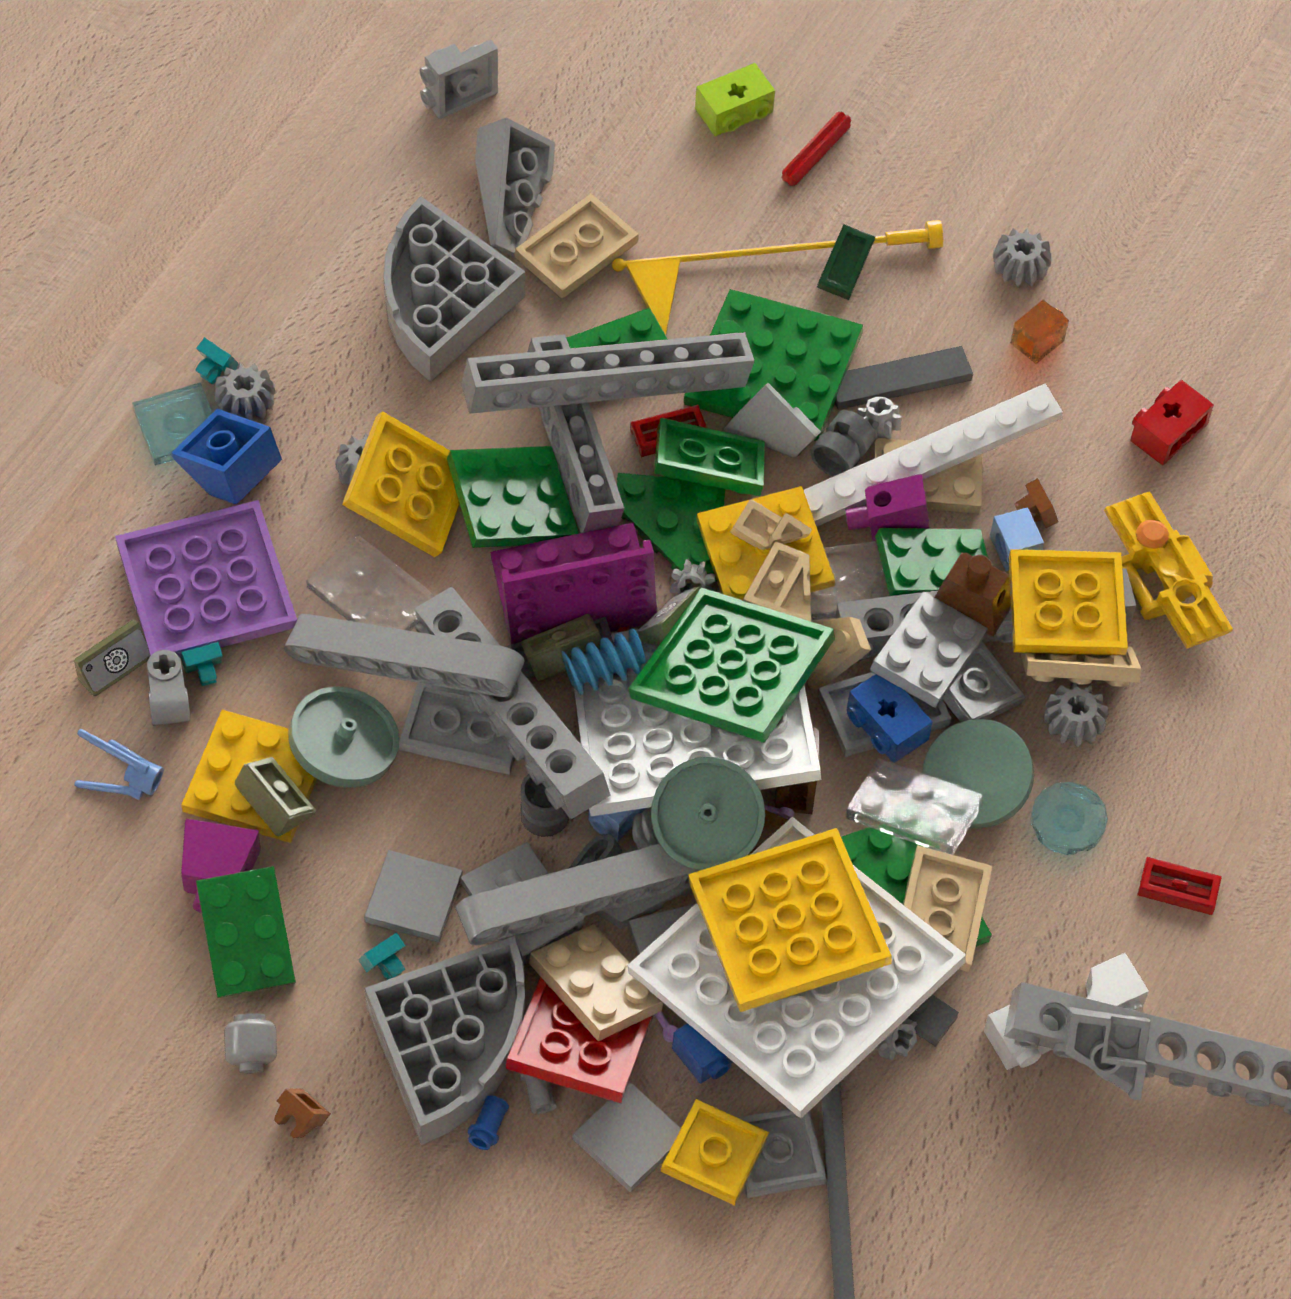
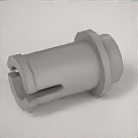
[520,1074,557,1114]

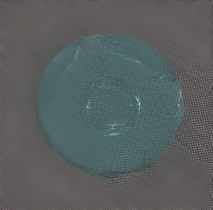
[1030,782,1108,855]

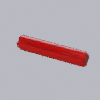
[781,111,851,186]

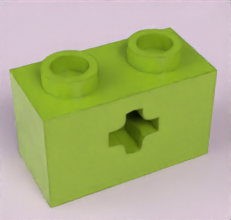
[695,63,775,136]

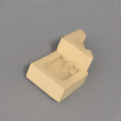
[730,499,812,550]

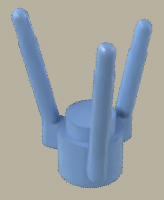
[74,729,164,800]

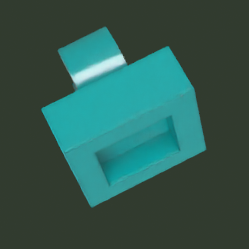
[195,337,239,385]
[181,642,223,687]
[358,932,405,980]

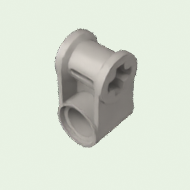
[147,650,191,726]

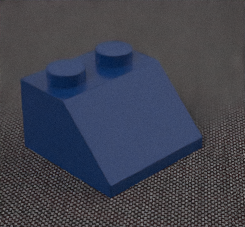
[171,409,282,505]

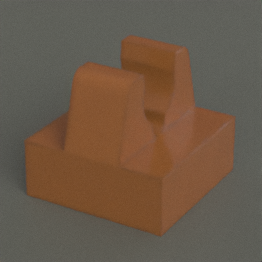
[1014,478,1059,528]
[274,1088,331,1138]

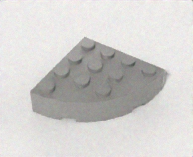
[384,196,525,382]
[365,936,525,1146]

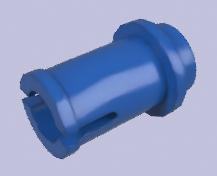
[467,1095,509,1150]

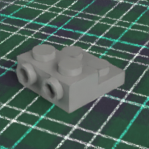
[419,40,498,119]

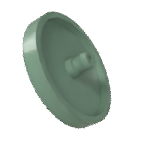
[288,687,399,788]
[922,719,1034,828]
[651,757,765,870]

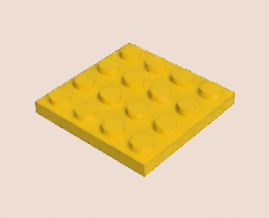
[688,828,892,1012]

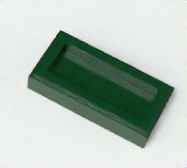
[817,224,875,300]

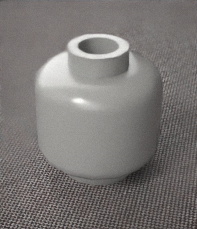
[224,1013,277,1074]

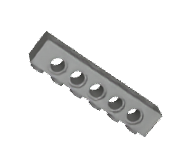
[528,334,624,533]

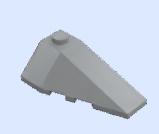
[475,118,555,257]

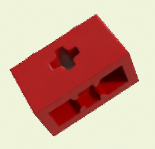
[1130,380,1214,466]

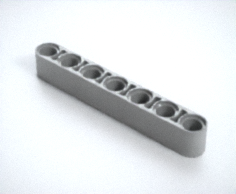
[284,614,525,697]
[456,844,700,945]

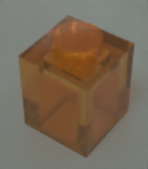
[1010,299,1069,364]

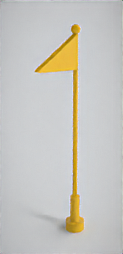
[612,220,943,335]

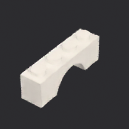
[984,953,1149,1070]

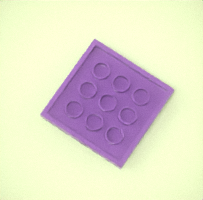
[115,500,297,658]

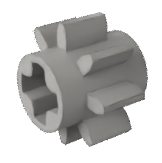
[858,397,902,439]
[670,559,716,594]
[875,1019,917,1060]

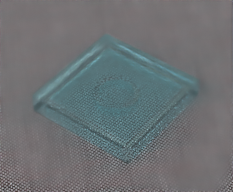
[132,382,213,466]

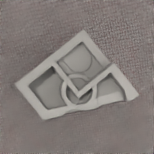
[723,383,821,458]
[1065,1007,1151,1101]

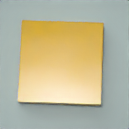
[661,1099,769,1206]

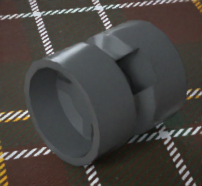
[810,410,876,477]
[520,774,570,837]

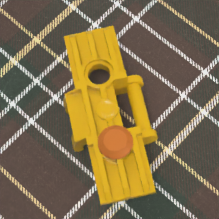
[1104,491,1233,649]

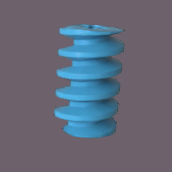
[561,629,646,695]

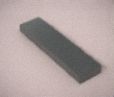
[835,346,973,410]

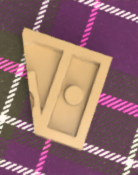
[743,541,811,621]
[807,617,871,690]

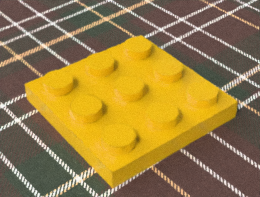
[342,411,460,557]
[697,486,835,600]
[1009,549,1128,655]
[181,709,317,843]

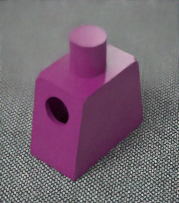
[845,474,930,545]
[181,818,261,913]

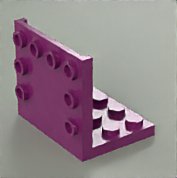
[490,523,657,644]

